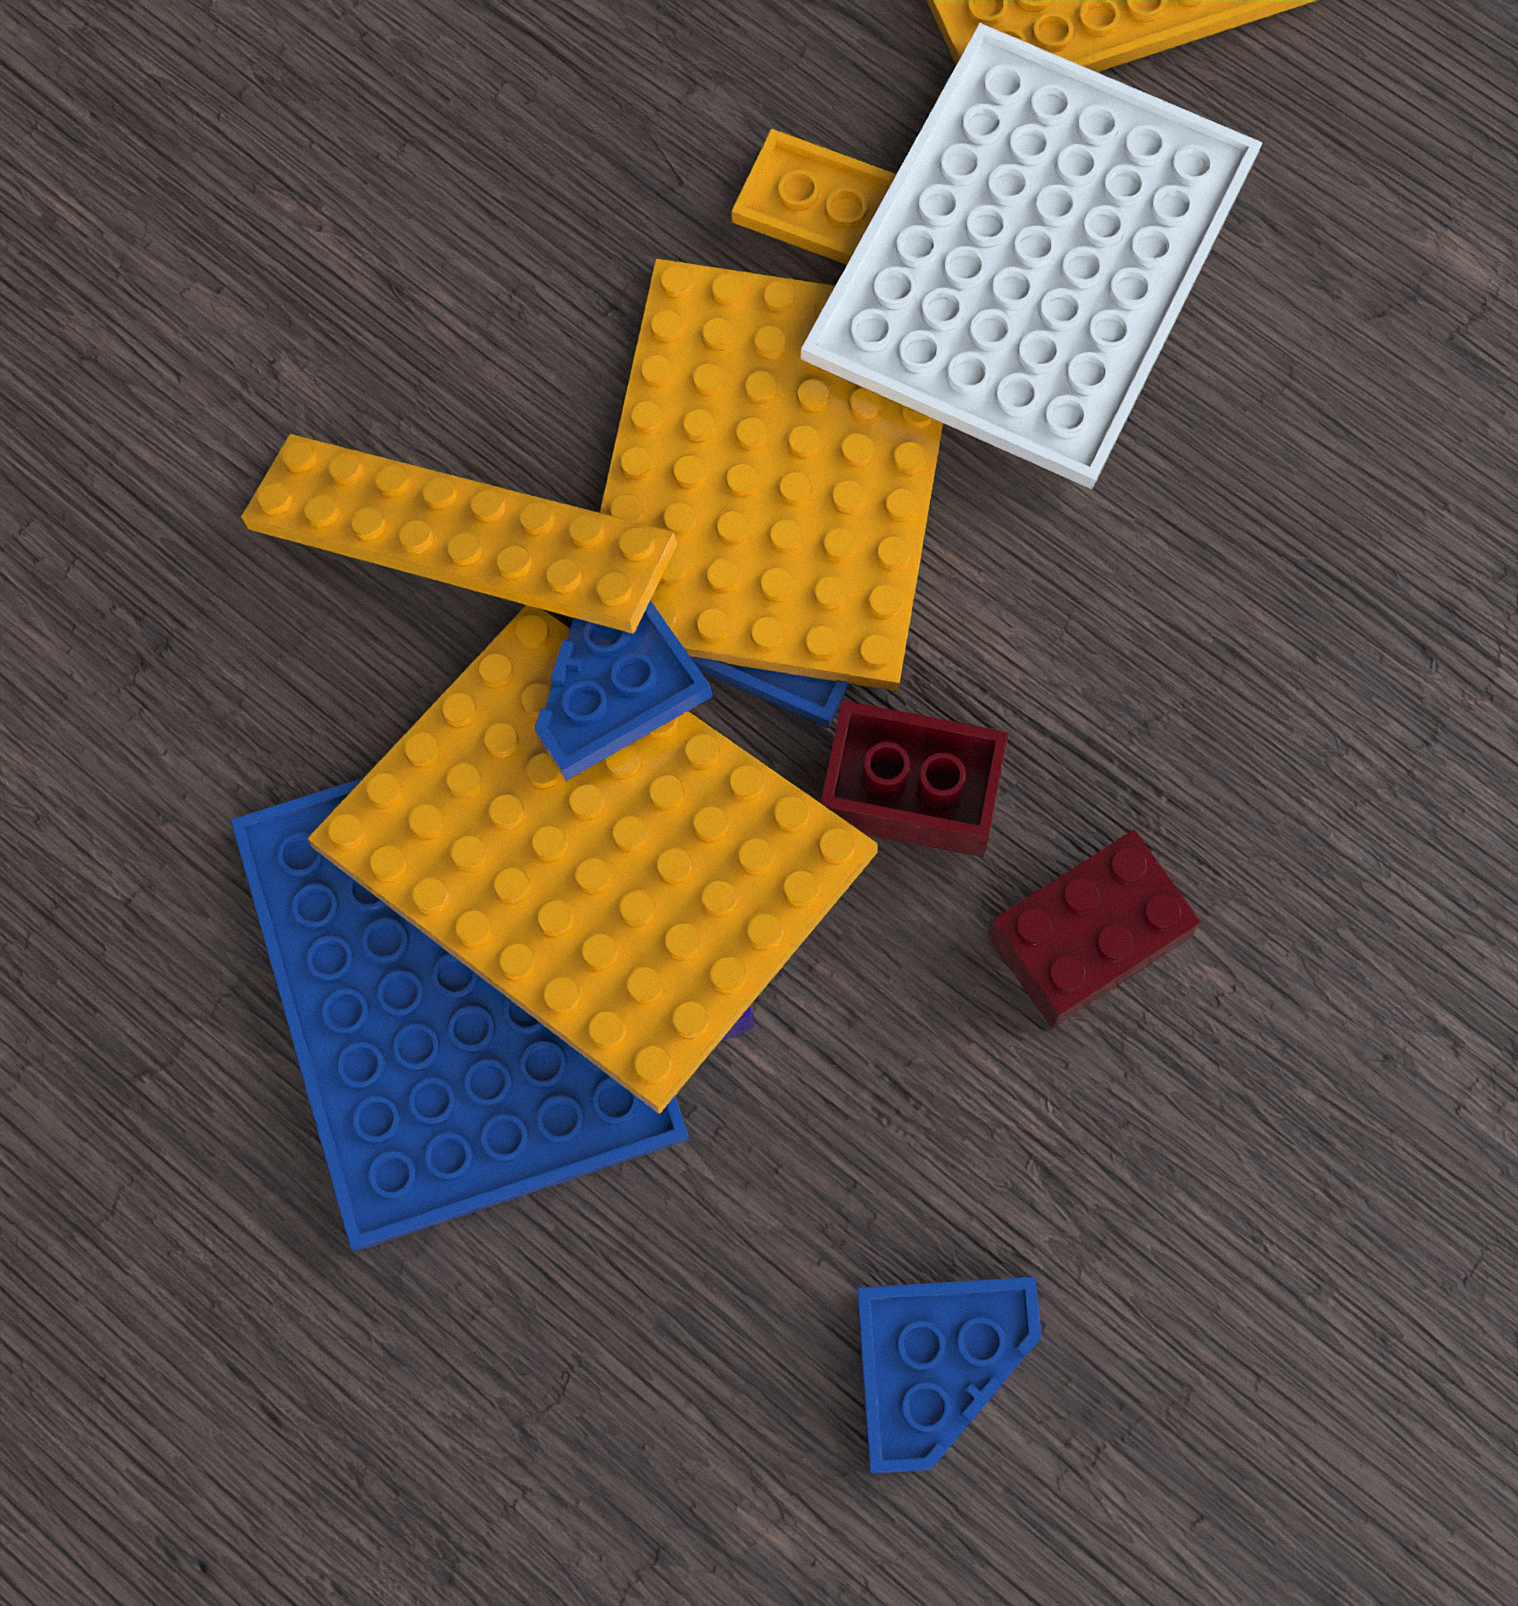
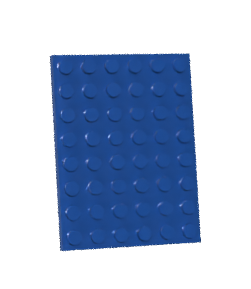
[231,778,690,1252]

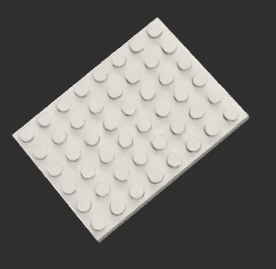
[800,23,1262,489]

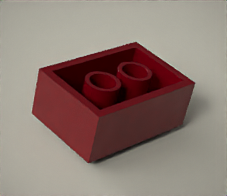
[821,700,1009,857]
[987,829,1202,1028]

